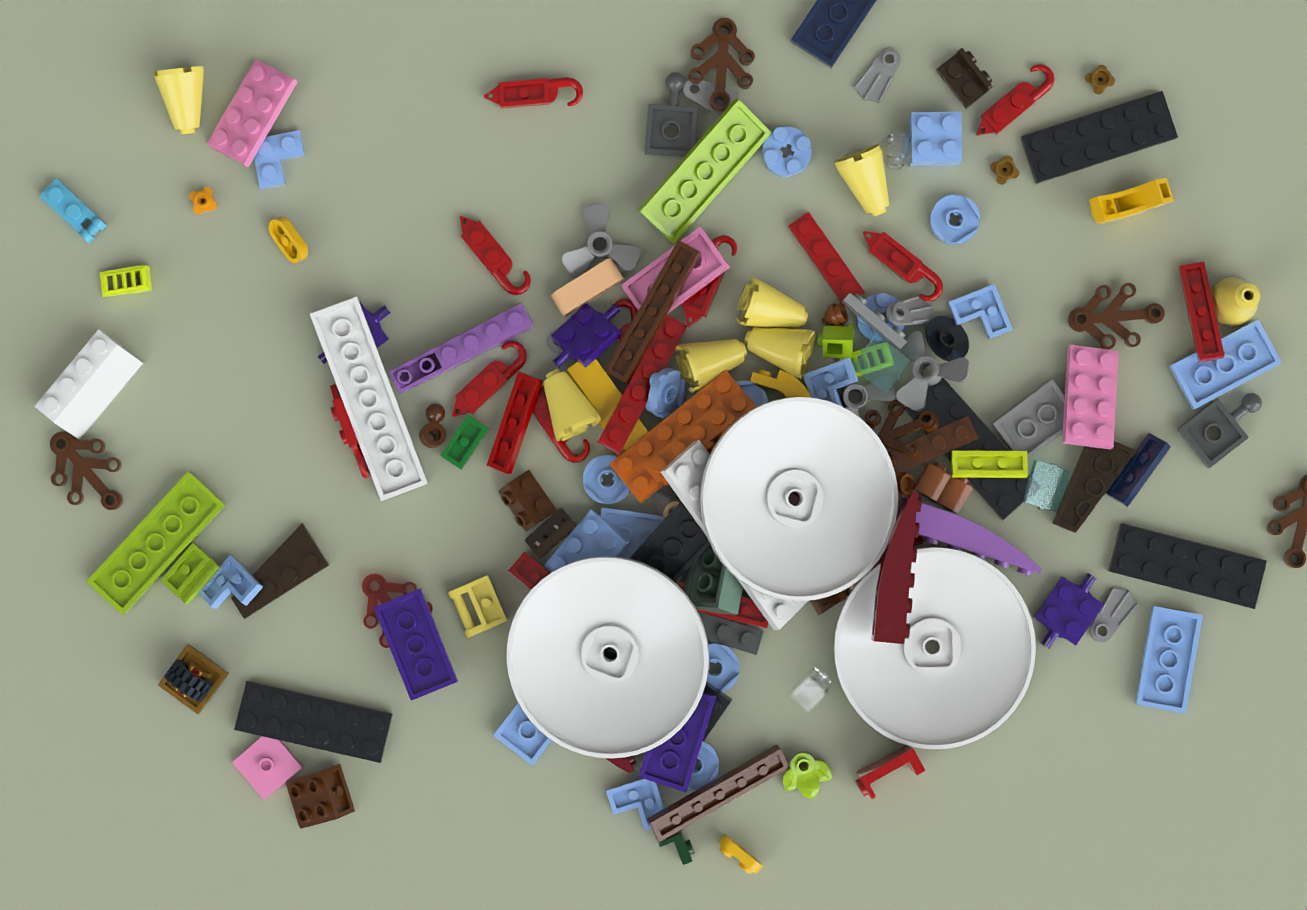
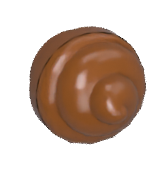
[822,303,848,326]
[895,472,915,496]

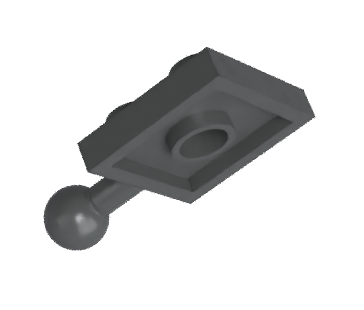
[645,72,698,157]
[1177,393,1262,468]

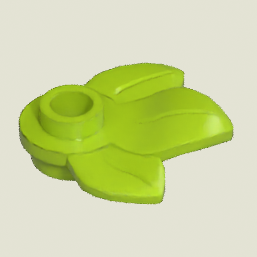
[782,751,832,799]

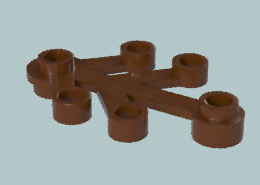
[688,18,755,112]
[1068,283,1165,350]
[865,400,939,467]
[50,431,123,510]
[1267,475,1307,568]

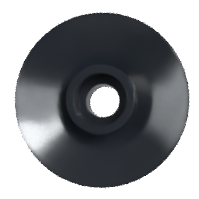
[925,316,969,362]

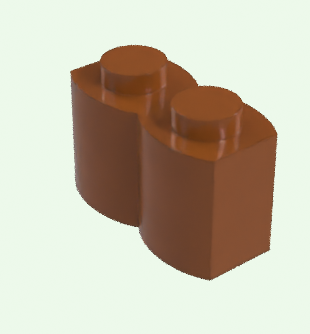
[914,461,973,514]

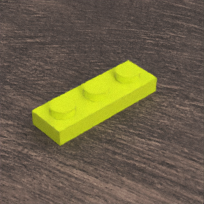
[951,451,1028,478]

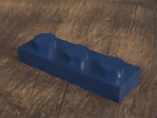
[1106,433,1171,507]

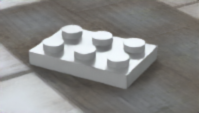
[992,379,1065,459]

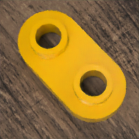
[268,216,308,263]
[718,834,763,874]

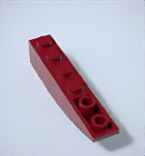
[871,491,922,644]

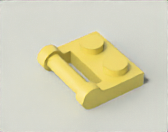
[447,575,508,638]

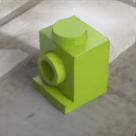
[818,323,854,358]

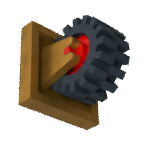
[158,644,229,714]

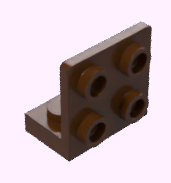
[286,764,355,829]

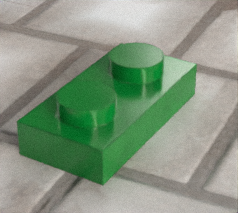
[440,415,489,470]

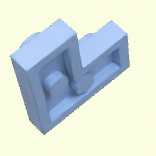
[254,130,305,189]
[948,284,1013,340]
[803,358,858,407]
[199,555,263,609]
[606,778,664,831]

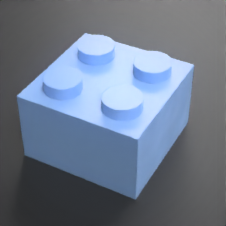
[908,111,962,167]

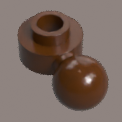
[419,403,446,448]

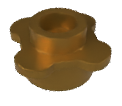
[1085,65,1115,95]
[990,156,1019,185]

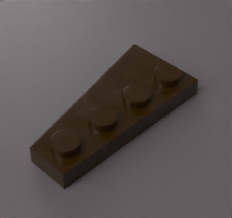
[1052,441,1137,533]
[231,523,329,619]

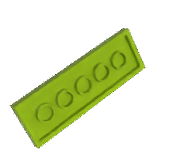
[638,98,772,244]
[86,471,226,615]

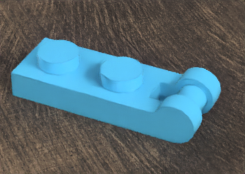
[39,178,107,243]

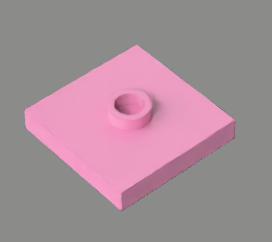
[232,736,303,800]

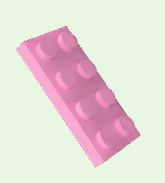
[207,59,297,167]
[621,226,730,313]
[1062,345,1118,449]

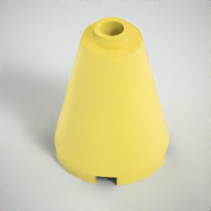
[153,66,204,134]
[834,144,890,216]
[736,277,808,329]
[1211,277,1260,326]
[744,327,816,379]
[675,339,747,393]
[543,369,602,442]

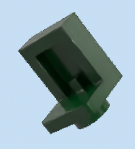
[658,830,695,865]

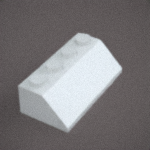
[34,329,143,439]

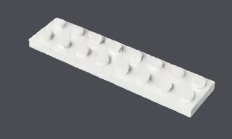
[310,297,428,501]
[661,440,809,630]

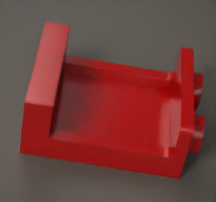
[855,745,926,800]

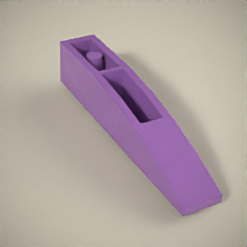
[389,303,535,394]
[899,498,1042,576]

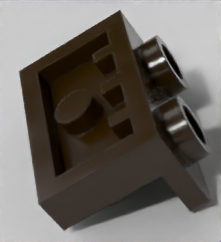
[936,48,993,109]
[525,508,577,559]

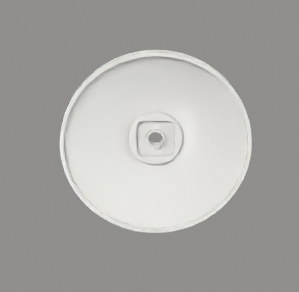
[700,397,898,601]
[834,547,1036,749]
[507,556,709,758]

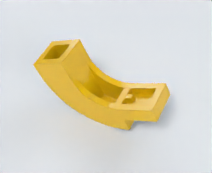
[1089,178,1174,224]
[750,370,811,398]

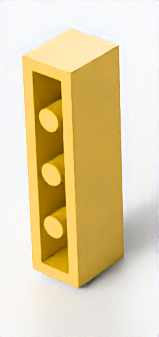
[567,359,648,451]

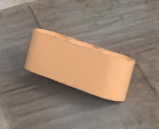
[550,258,624,317]

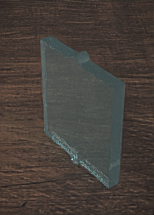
[853,334,911,393]
[1023,460,1070,512]

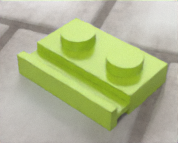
[160,543,221,605]

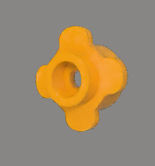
[189,187,217,215]

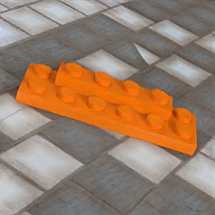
[609,370,757,503]

